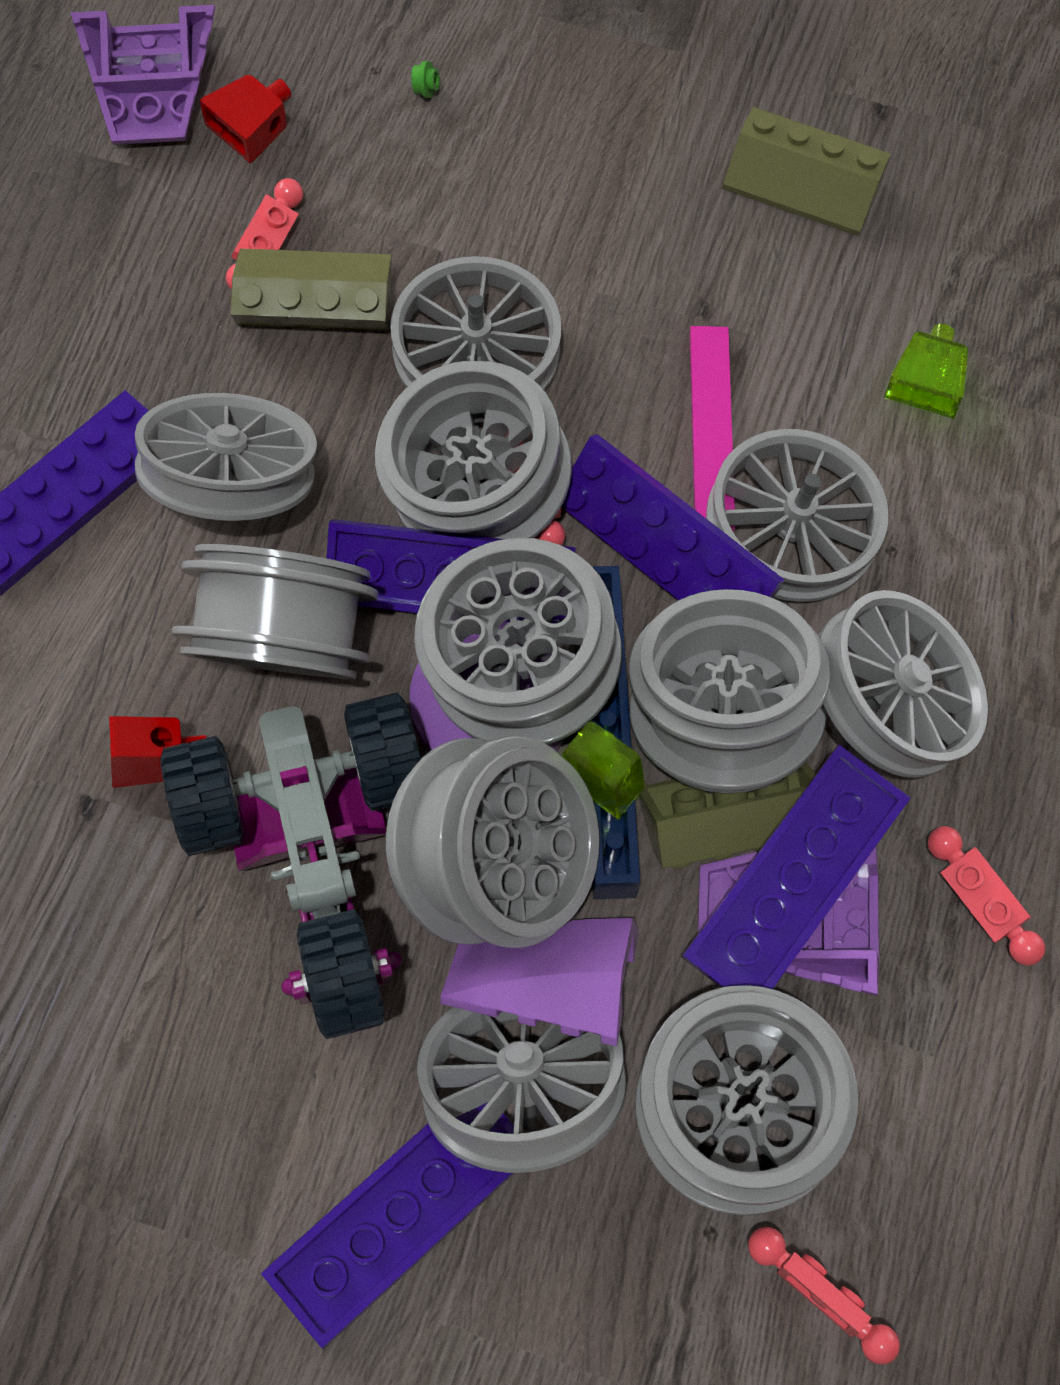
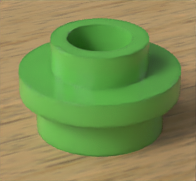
[411,61,440,98]

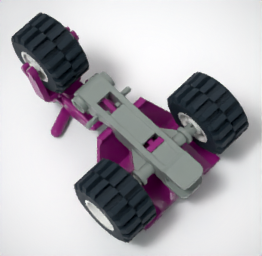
[160,692,421,1039]

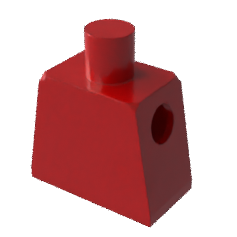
[200,75,292,164]
[109,716,206,788]

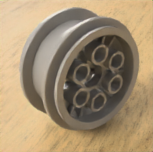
[375,361,572,539]
[414,538,622,744]
[171,544,379,679]
[629,590,831,793]
[386,736,599,948]
[635,985,858,1215]

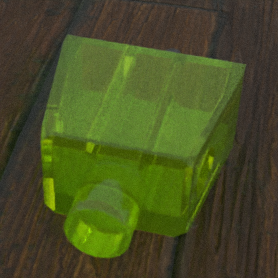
[884,324,968,419]
[561,721,645,820]

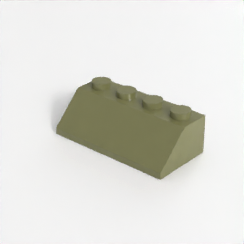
[722,107,891,236]
[231,248,392,331]
[637,762,816,869]

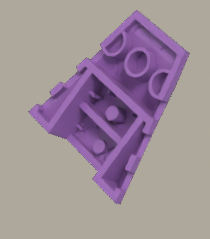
[70,5,215,145]
[698,846,880,996]
[440,918,639,1046]

